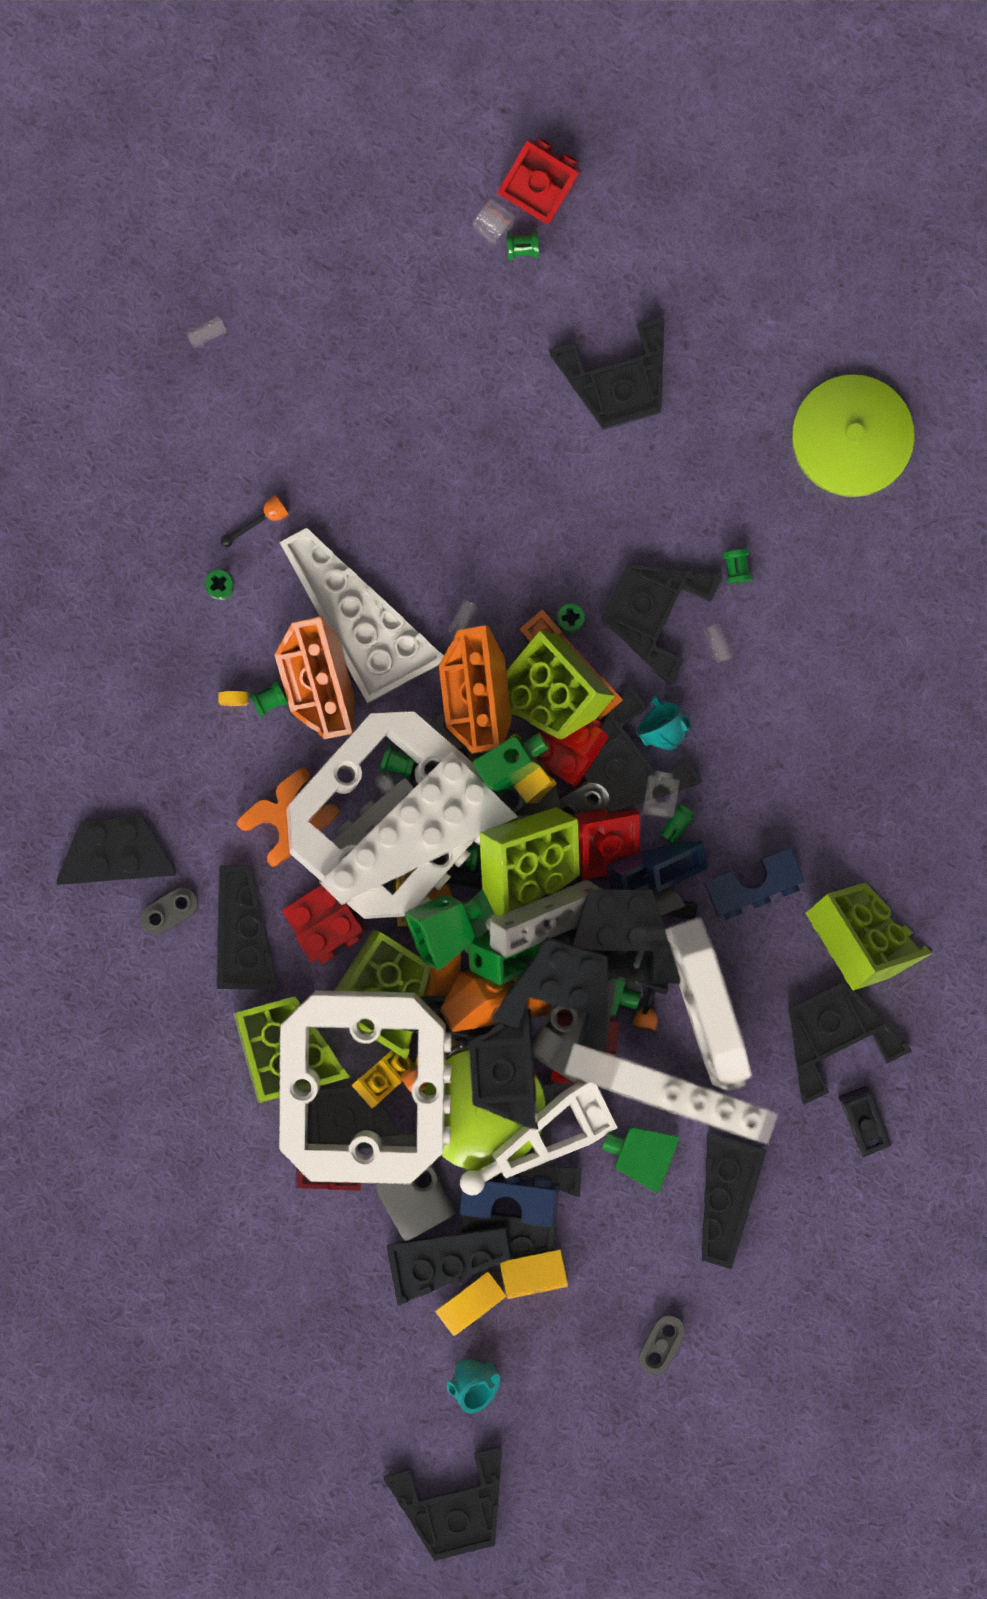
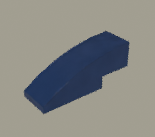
[607,840,707,893]

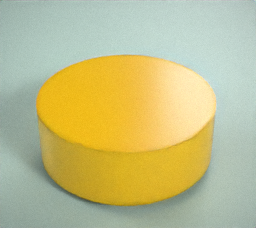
[218,691,249,706]

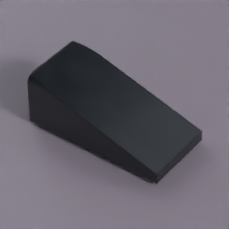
[838,1086,891,1157]

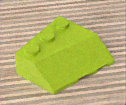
[506,631,615,739]
[480,807,580,917]
[805,882,932,991]
[334,929,430,1060]
[233,996,350,1103]

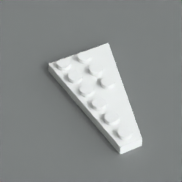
[280,528,444,704]
[320,751,518,905]

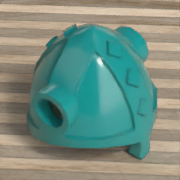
[636,695,692,750]
[447,1358,500,1414]

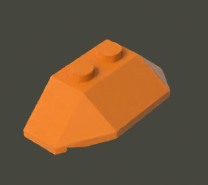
[275,616,354,739]
[439,625,512,753]
[441,970,566,1032]

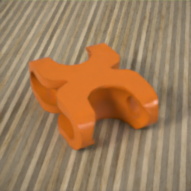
[236,767,341,867]

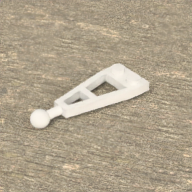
[460,1080,617,1195]

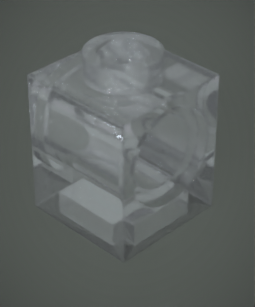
[472,198,515,248]
[642,771,680,819]

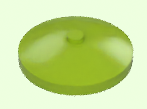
[792,375,915,497]
[423,1048,546,1171]

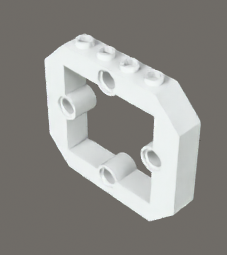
[286,711,487,919]
[665,918,751,1091]
[280,990,452,1184]
[565,1044,778,1144]

